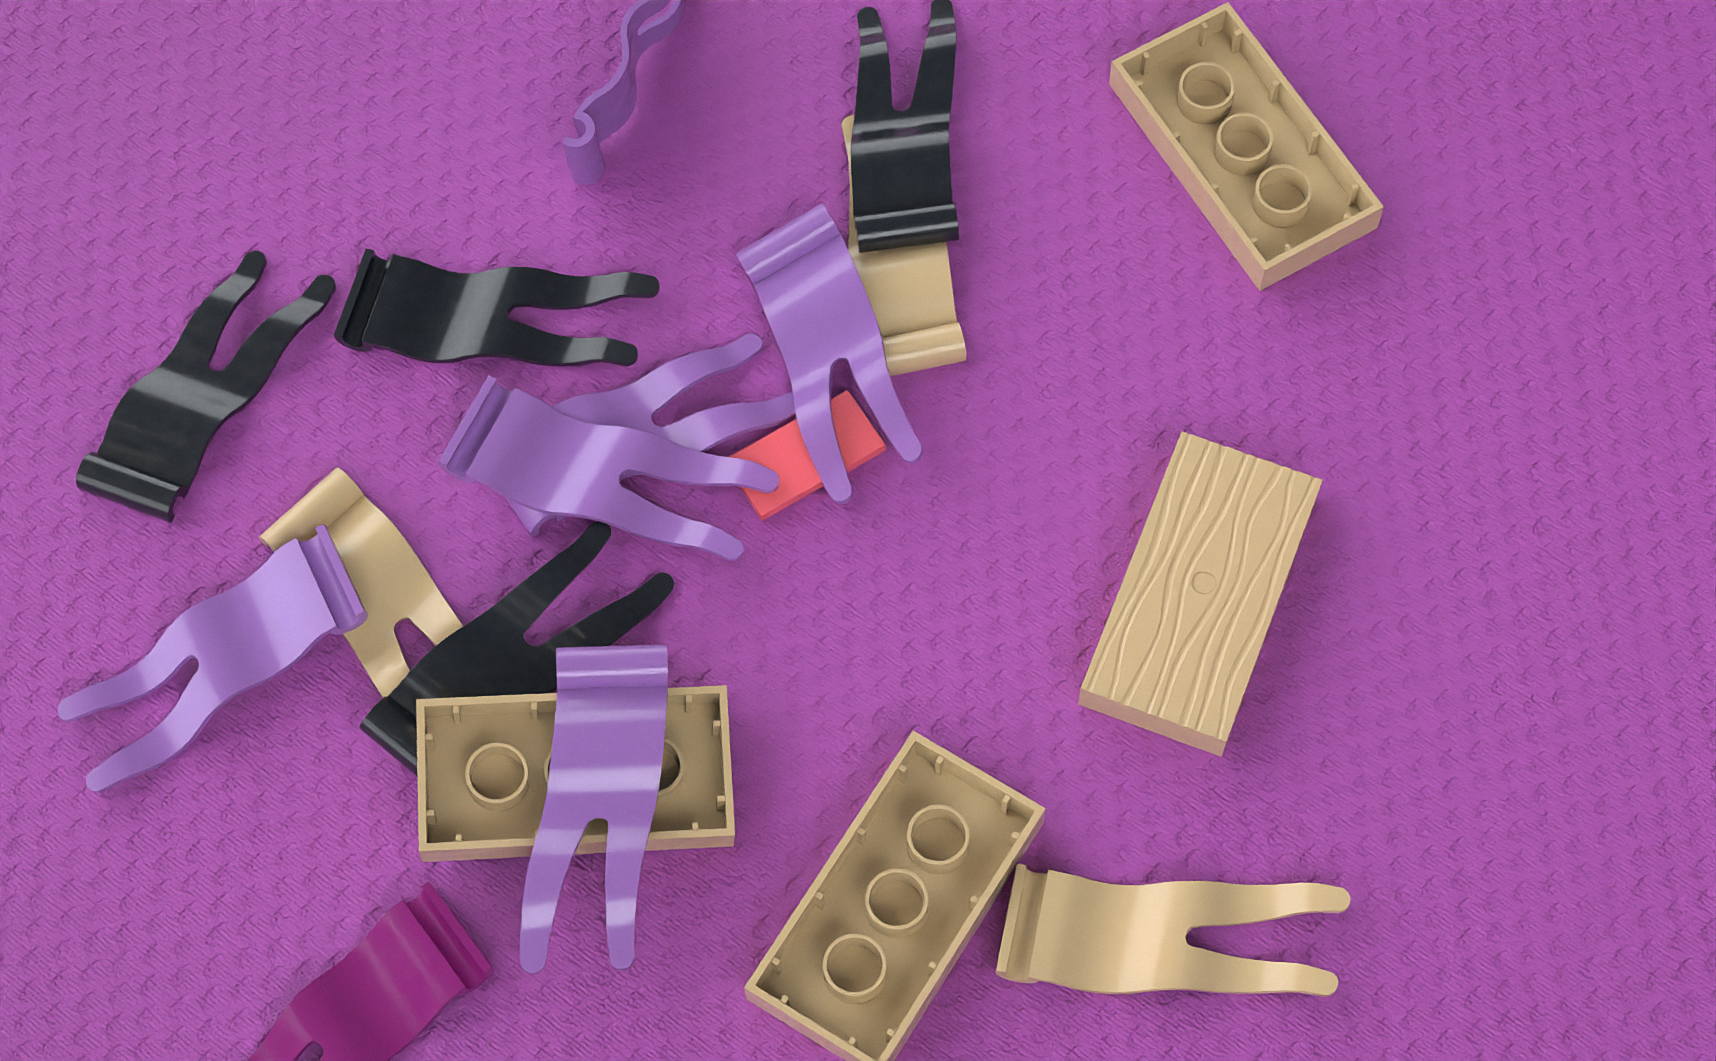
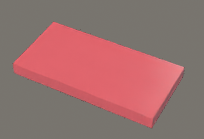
[729,390,886,521]

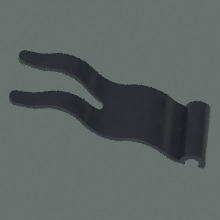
[851,0,959,253]
[334,248,660,366]
[76,251,336,523]
[359,521,674,777]

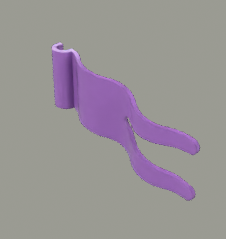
[562,0,685,185]
[736,203,923,504]
[505,333,796,538]
[438,375,779,561]
[58,524,368,793]
[520,644,668,974]

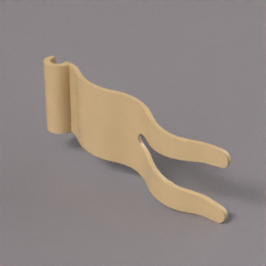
[842,115,966,376]
[259,467,463,698]
[995,864,1351,997]

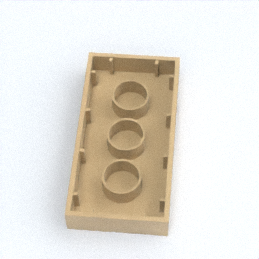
[1109,2,1384,291]
[1078,431,1323,757]
[416,685,735,862]
[744,731,1046,1061]

